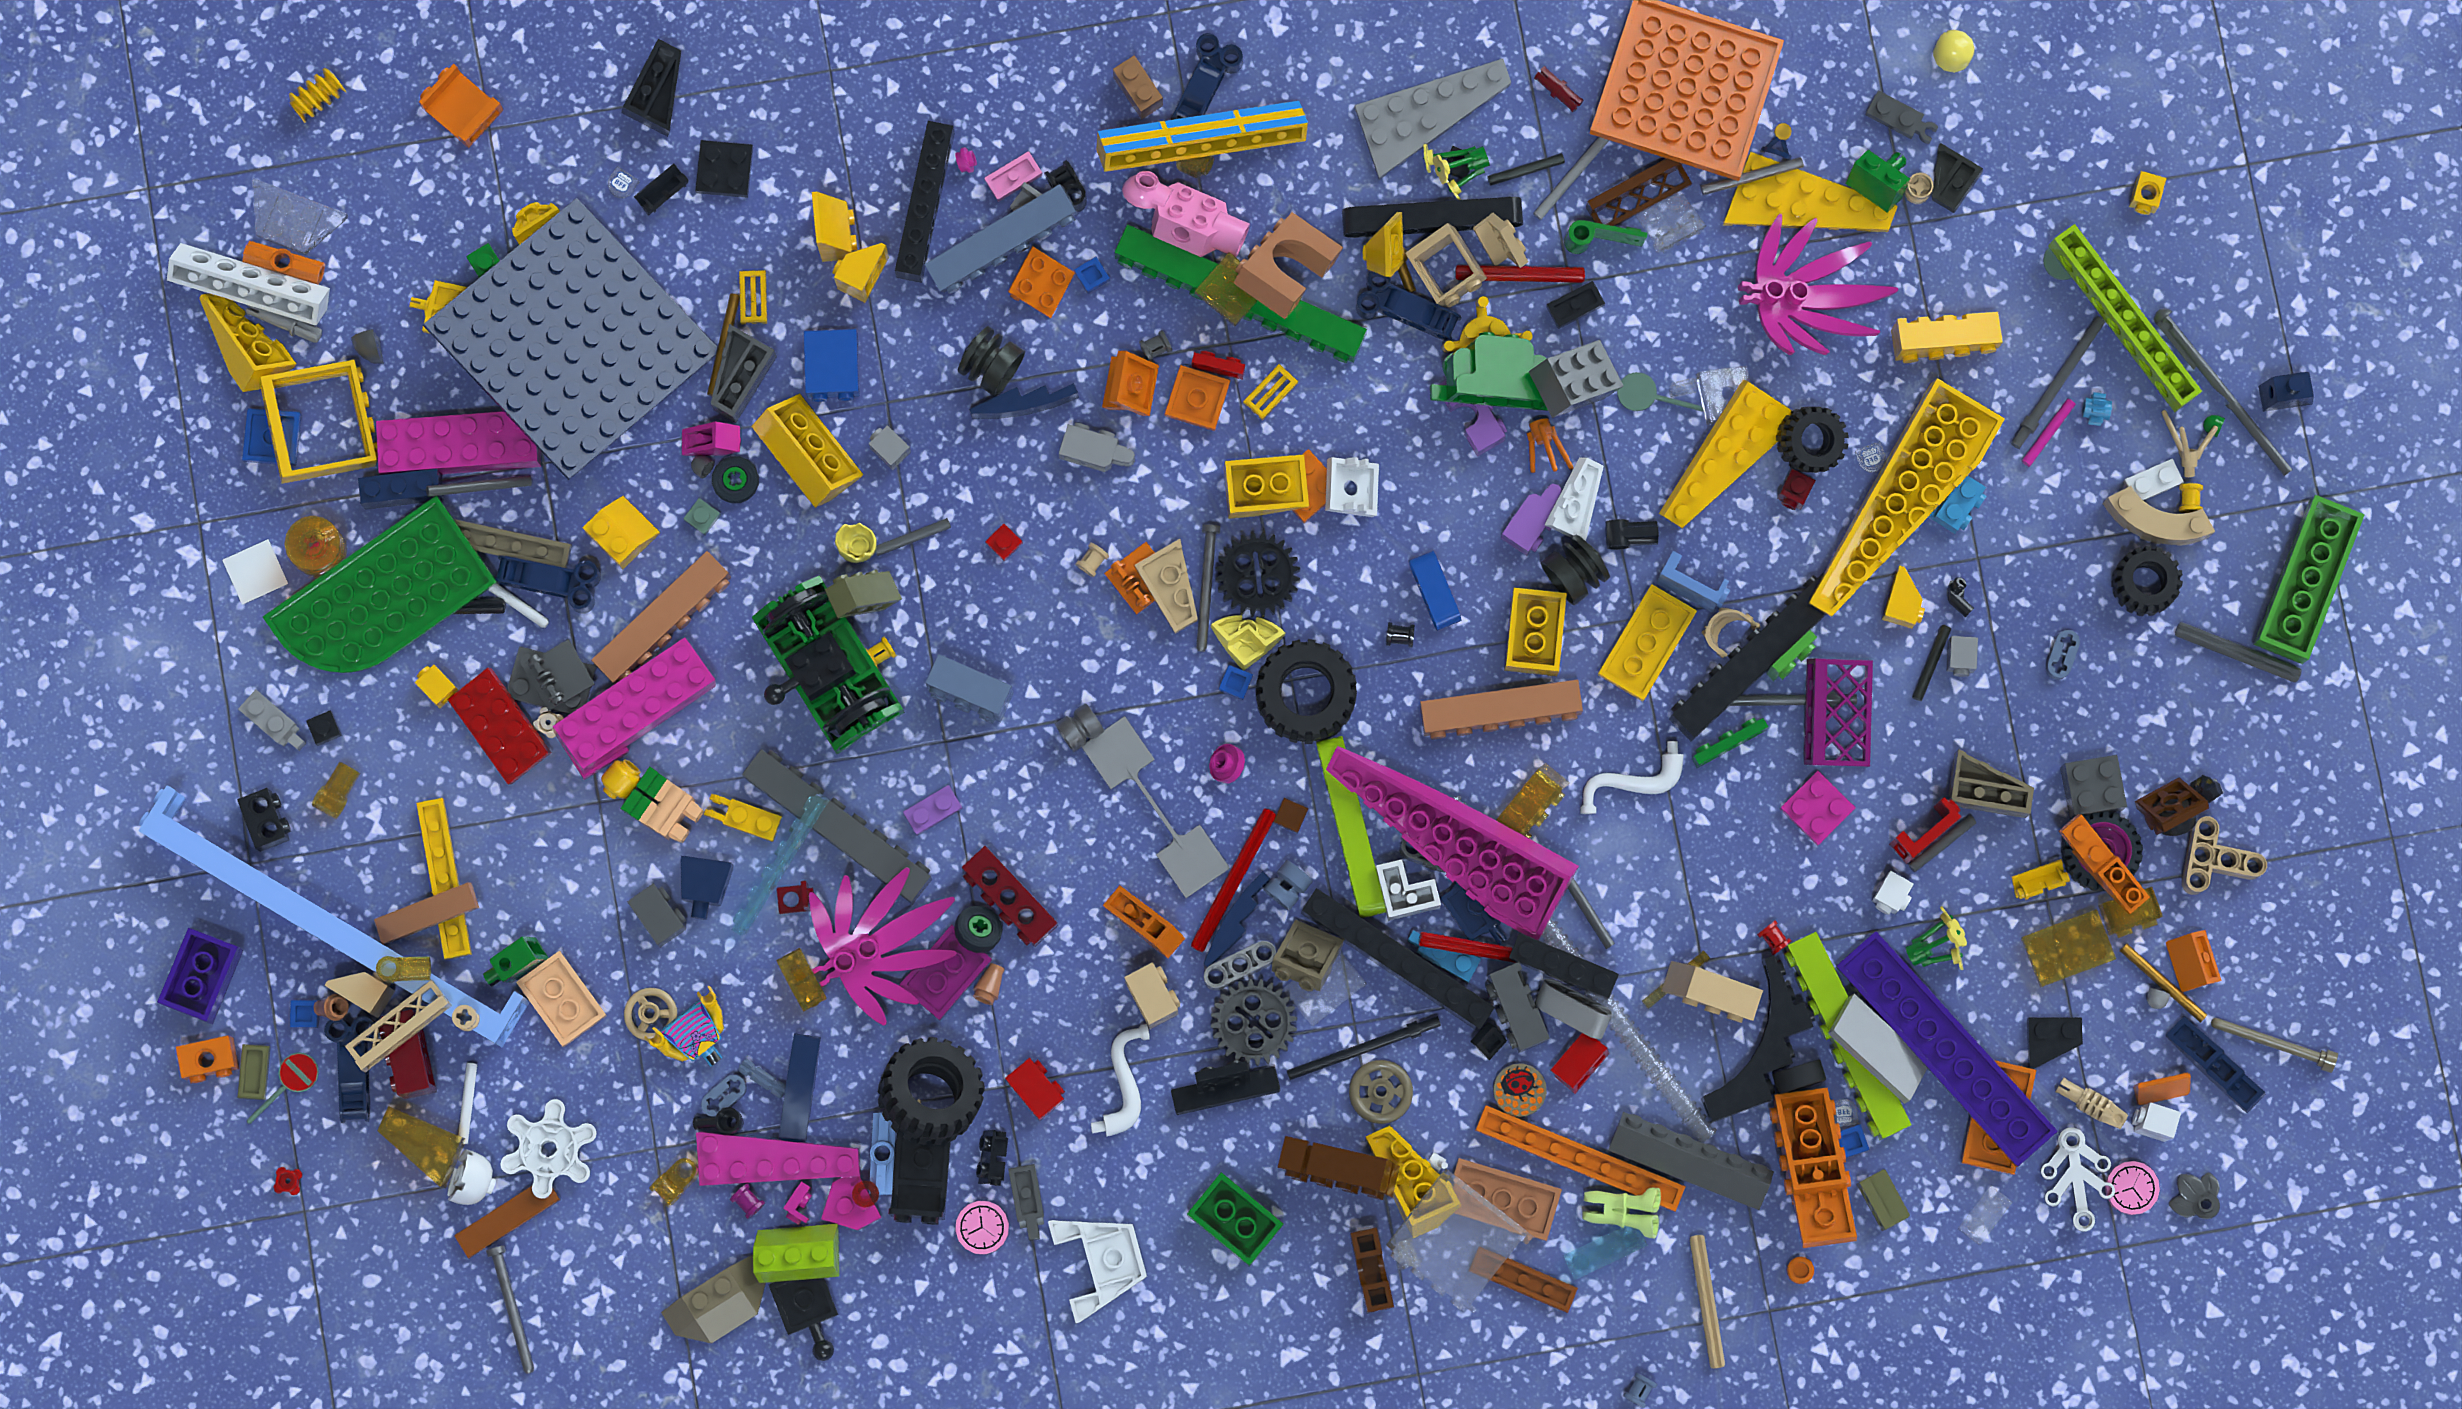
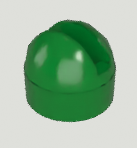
[2203,415,2225,437]

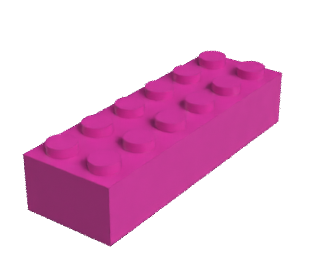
[376,411,541,475]
[552,637,716,775]

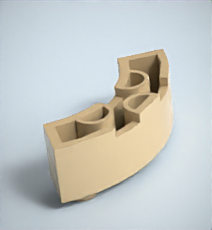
[2103,486,2215,546]

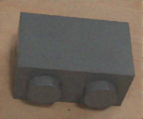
[627,883,686,948]

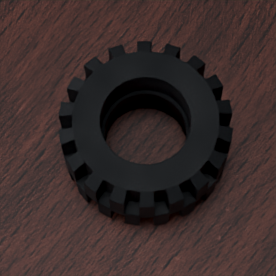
[1776,407,1849,473]
[2111,546,2183,616]

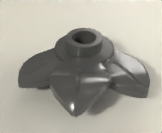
[2169,1172,2220,1219]

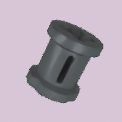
[1139,330,1172,362]

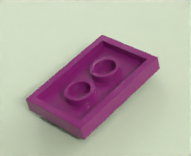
[899,925,992,1021]

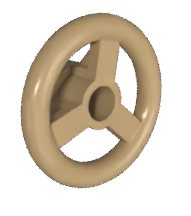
[624,988,677,1041]

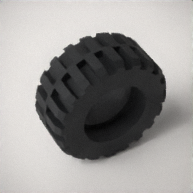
[1256,639,1357,744]
[877,1037,985,1145]

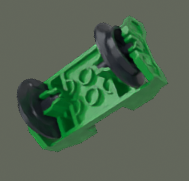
[752,575,905,754]

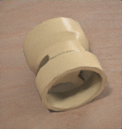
[1904,173,1934,204]

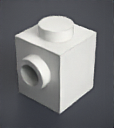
[1872,871,1914,915]

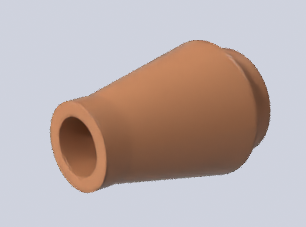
[973,963,1005,1005]
[314,994,349,1021]

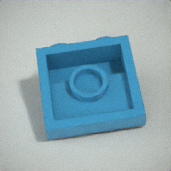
[1928,476,1987,534]

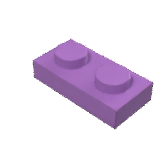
[903,785,963,836]

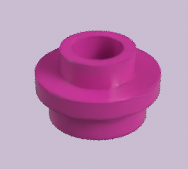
[955,147,977,173]

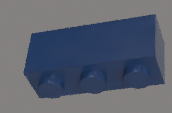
[358,469,444,510]

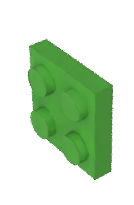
[1767,630,1817,682]

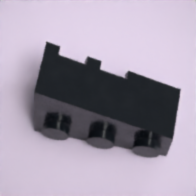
[621,39,681,137]

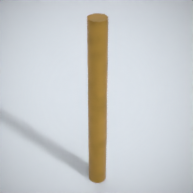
[707,293,740,396]
[2120,943,2207,1023]

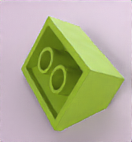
[753,1224,839,1283]

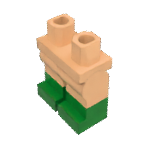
[620,766,704,843]

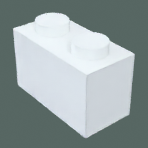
[2132,1102,2181,1142]

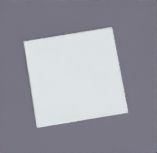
[223,539,288,605]

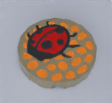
[1493,1064,1547,1117]

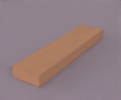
[374,882,479,945]

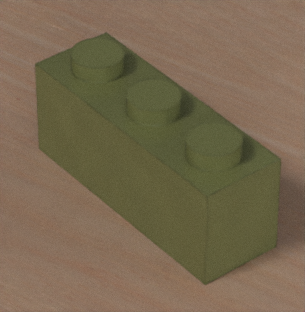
[825,570,902,618]

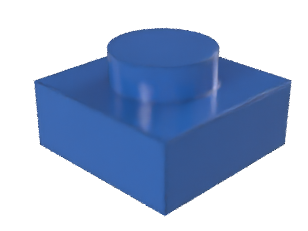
[1074,257,1110,294]
[1219,665,1253,700]
[290,1000,319,1028]
[1838,1124,1870,1158]

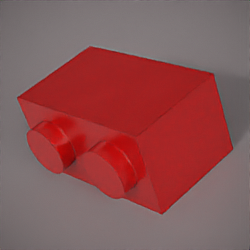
[1005,1058,1065,1121]

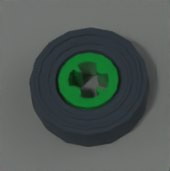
[712,456,759,503]
[954,906,1003,953]

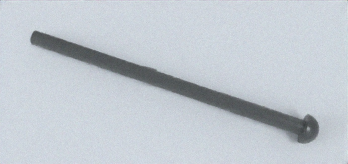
[2154,308,2293,476]

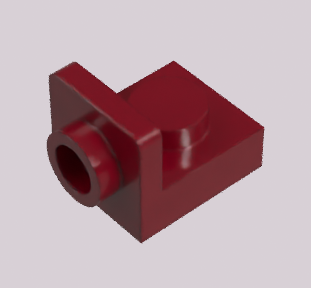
[1777,469,1816,510]

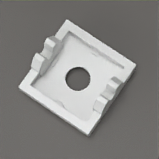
[1325,457,1379,517]

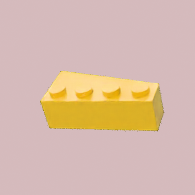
[1891,312,2003,363]

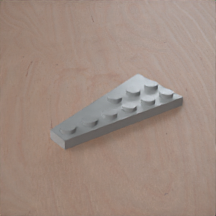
[1355,59,1511,180]

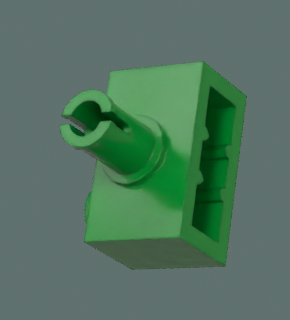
[1845,150,1910,213]

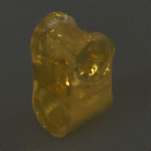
[649,1158,699,1208]

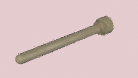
[2211,1018,2338,1073]

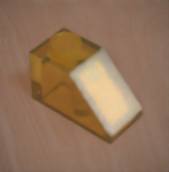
[776,948,827,1012]

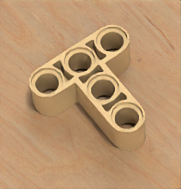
[2182,816,2267,895]

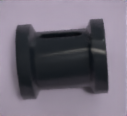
[1386,622,1415,648]

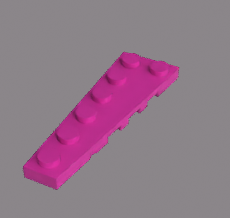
[696,1132,861,1186]

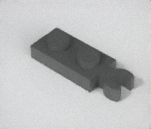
[1865,90,1938,144]

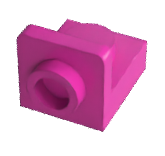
[783,1181,812,1225]

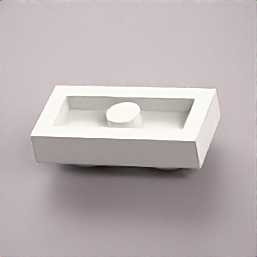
[2123,459,2184,501]

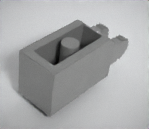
[1059,423,1135,472]

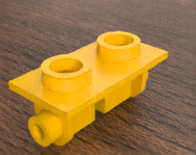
[2011,859,2070,900]

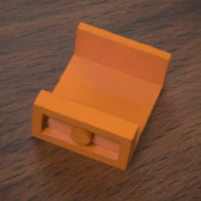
[419,64,503,148]

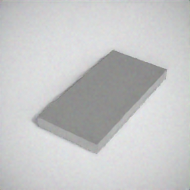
[1828,994,1927,1104]

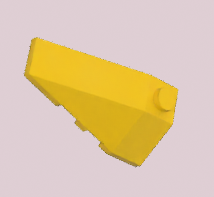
[199,293,296,392]
[1366,1126,1460,1238]

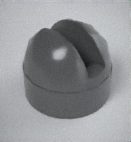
[691,455,714,479]

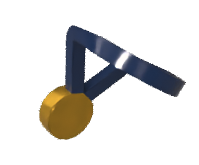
[1760,123,1792,160]

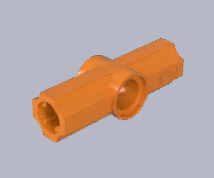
[242,241,325,285]

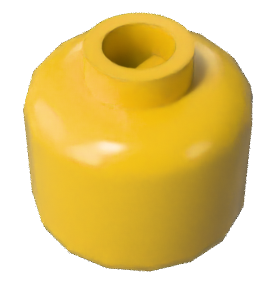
[601,759,641,799]

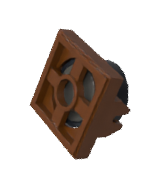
[2134,777,2209,836]

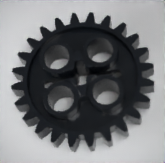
[1215,532,1300,618]

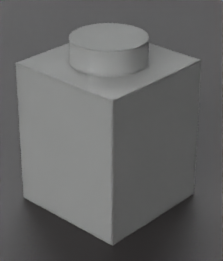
[869,425,911,470]
[1947,636,1978,677]

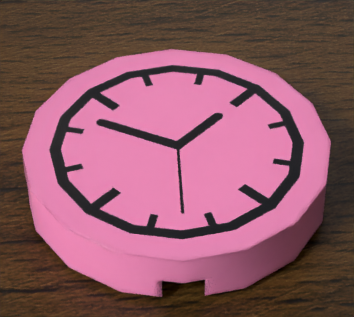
[2105,1161,2160,1215]
[955,1201,1009,1255]

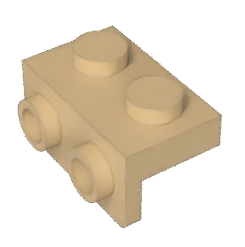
[1473,213,1528,268]

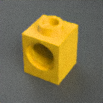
[2129,171,2166,215]
[415,664,459,709]

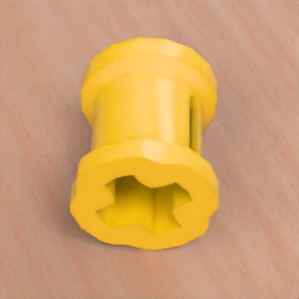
[2179,483,2203,513]
[865,636,897,668]

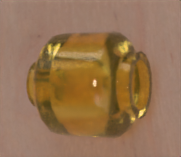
[1176,155,1214,178]

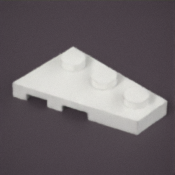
[1545,457,1604,541]

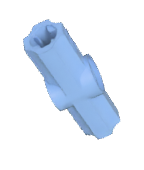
[869,1113,896,1195]

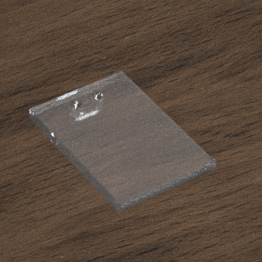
[1283,951,1367,1027]

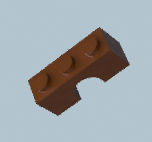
[1350,1227,1394,1314]

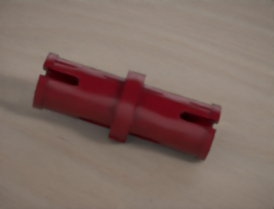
[1534,66,1584,112]

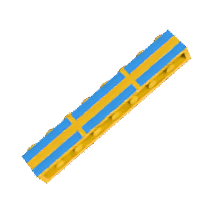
[1096,101,1308,172]

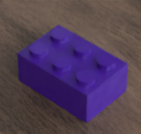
[157,928,243,1025]

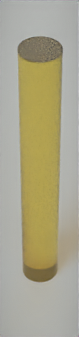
[1642,950,1710,1009]

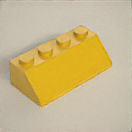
[751,394,863,508]

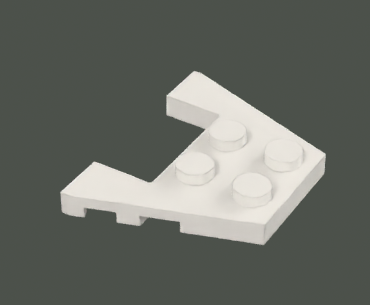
[1048,1220,1147,1324]

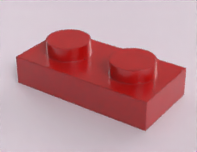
[1192,351,1245,380]

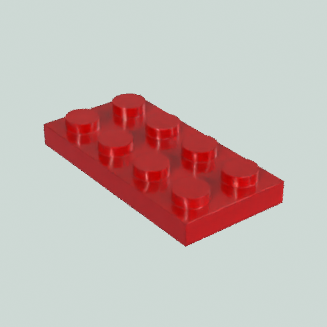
[447,668,552,785]

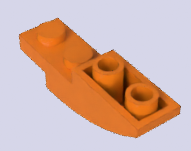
[2059,814,2150,914]

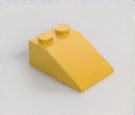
[811,191,858,262]
[1223,455,1309,519]

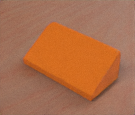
[2133,1072,2191,1105]

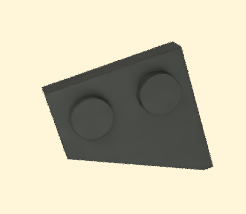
[1932,143,1983,213]

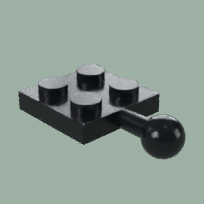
[764,631,856,705]
[769,1278,839,1361]

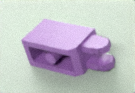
[1501,484,1562,556]

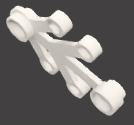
[2041,1127,2115,1232]

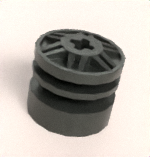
[958,326,1025,397]
[1540,534,1610,606]

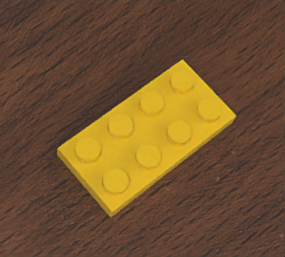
[1598,584,1697,702]

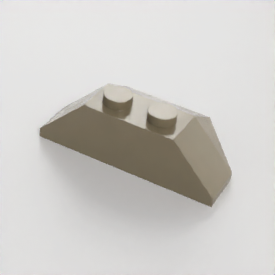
[661,1255,766,1344]

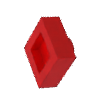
[985,524,1023,561]

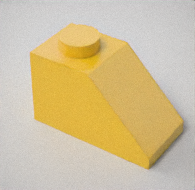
[1882,565,1925,629]

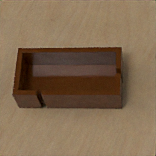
[1278,1136,1400,1200]

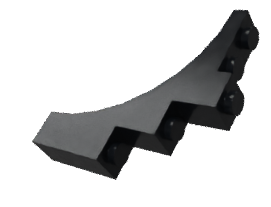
[1701,955,1815,1124]

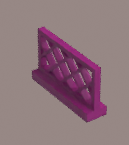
[1804,658,1873,767]

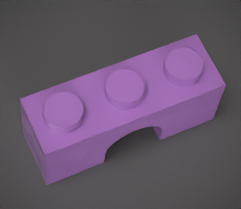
[1438,380,1507,457]

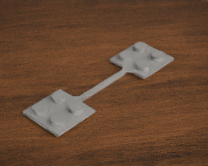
[1082,716,1230,898]

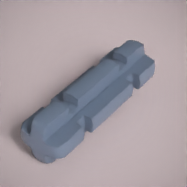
[738,1059,786,1098]

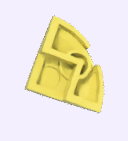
[1211,615,1285,671]

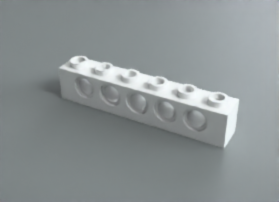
[167,243,330,325]

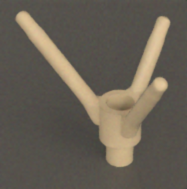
[2161,410,2218,477]

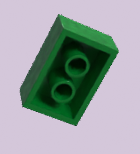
[1187,1172,1284,1267]

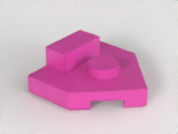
[821,1176,882,1230]

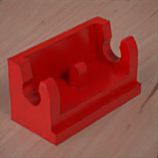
[1550,1033,1610,1094]

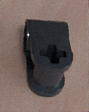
[1044,160,1087,212]

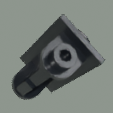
[634,163,689,216]
[976,1130,1008,1186]

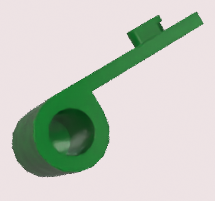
[1564,220,1648,254]

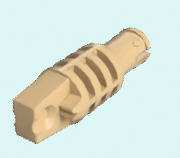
[2055,1077,2128,1129]

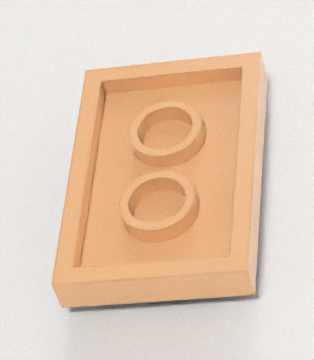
[516,950,607,1047]

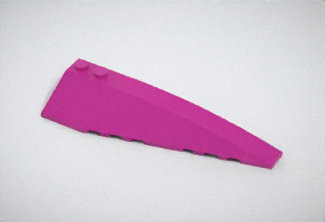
[1326,746,1579,940]

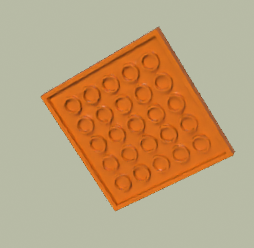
[1589,0,1784,181]

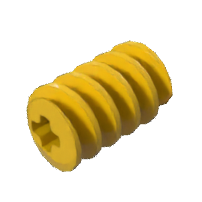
[288,68,347,123]

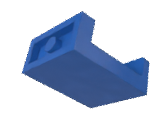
[804,329,860,402]

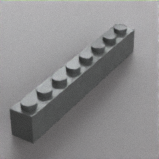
[742,749,932,905]

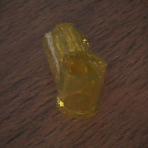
[312,762,360,819]
[376,956,431,983]

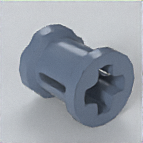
[1623,1373,1657,1408]

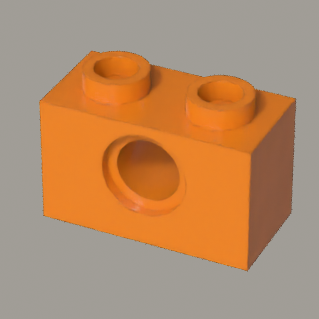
[176,1035,239,1084]

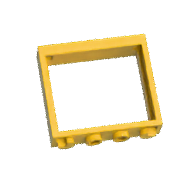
[259,359,378,484]

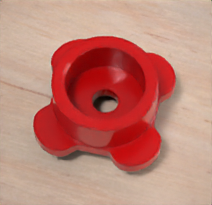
[273,1167,303,1195]

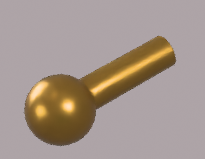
[1398,247,1416,293]

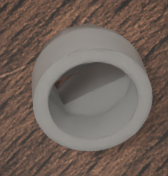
[2147,988,2170,1009]

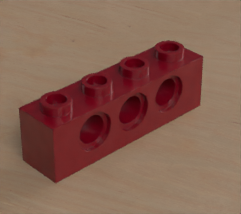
[962,846,1058,947]

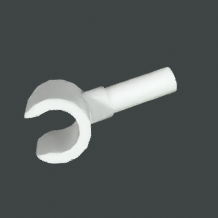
[1428,1152,1448,1173]

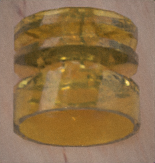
[284,516,347,578]

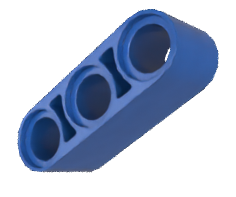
[1408,551,1462,631]

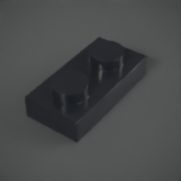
[1546,281,1605,329]

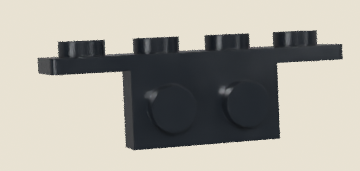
[1171,1061,1280,1115]

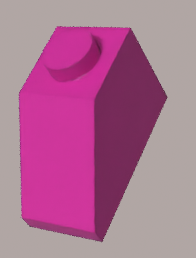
[682,422,741,456]

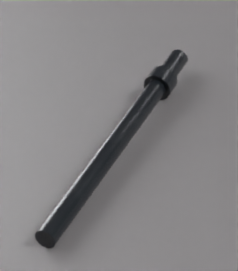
[1286,1016,1441,1080]

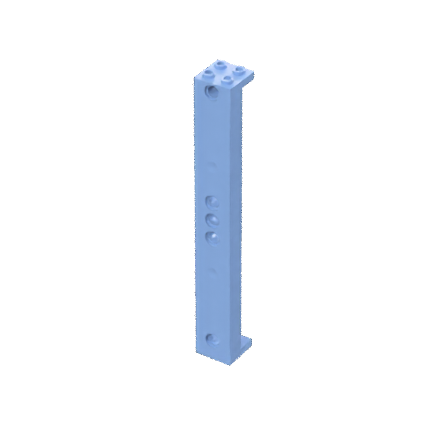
[139,785,530,1047]

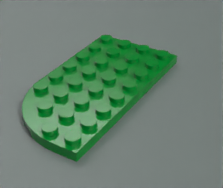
[263,496,498,673]

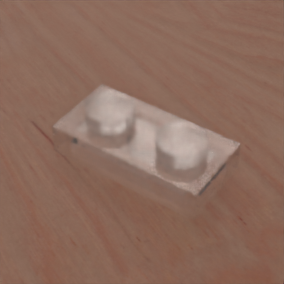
[1958,1186,2012,1245]

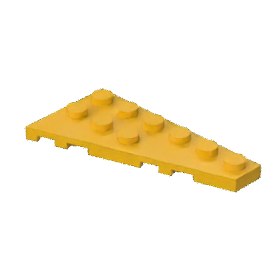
[1723,152,1898,232]

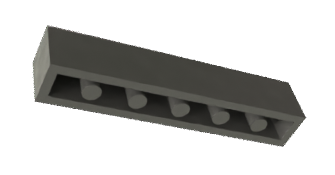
[1608,1112,1774,1210]

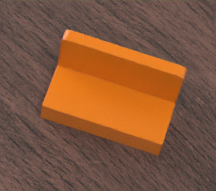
[2166,930,2222,992]

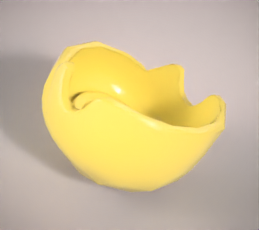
[1933,29,1975,73]
[835,523,877,563]

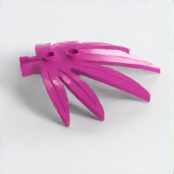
[1738,214,1898,355]
[809,867,957,1026]

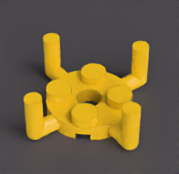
[1441,296,1533,353]

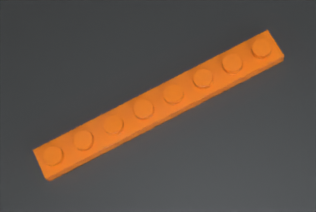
[1475,1105,1686,1212]

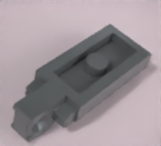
[1008,1164,1044,1241]

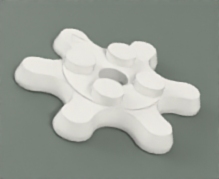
[501,1099,597,1199]

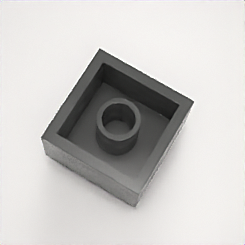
[2060,755,2127,819]

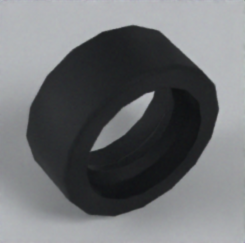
[1772,1059,1826,1094]

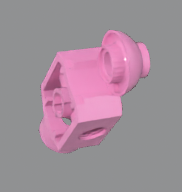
[1122,171,1250,258]

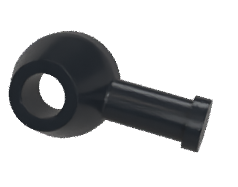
[693,1107,744,1135]

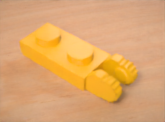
[704,794,782,842]

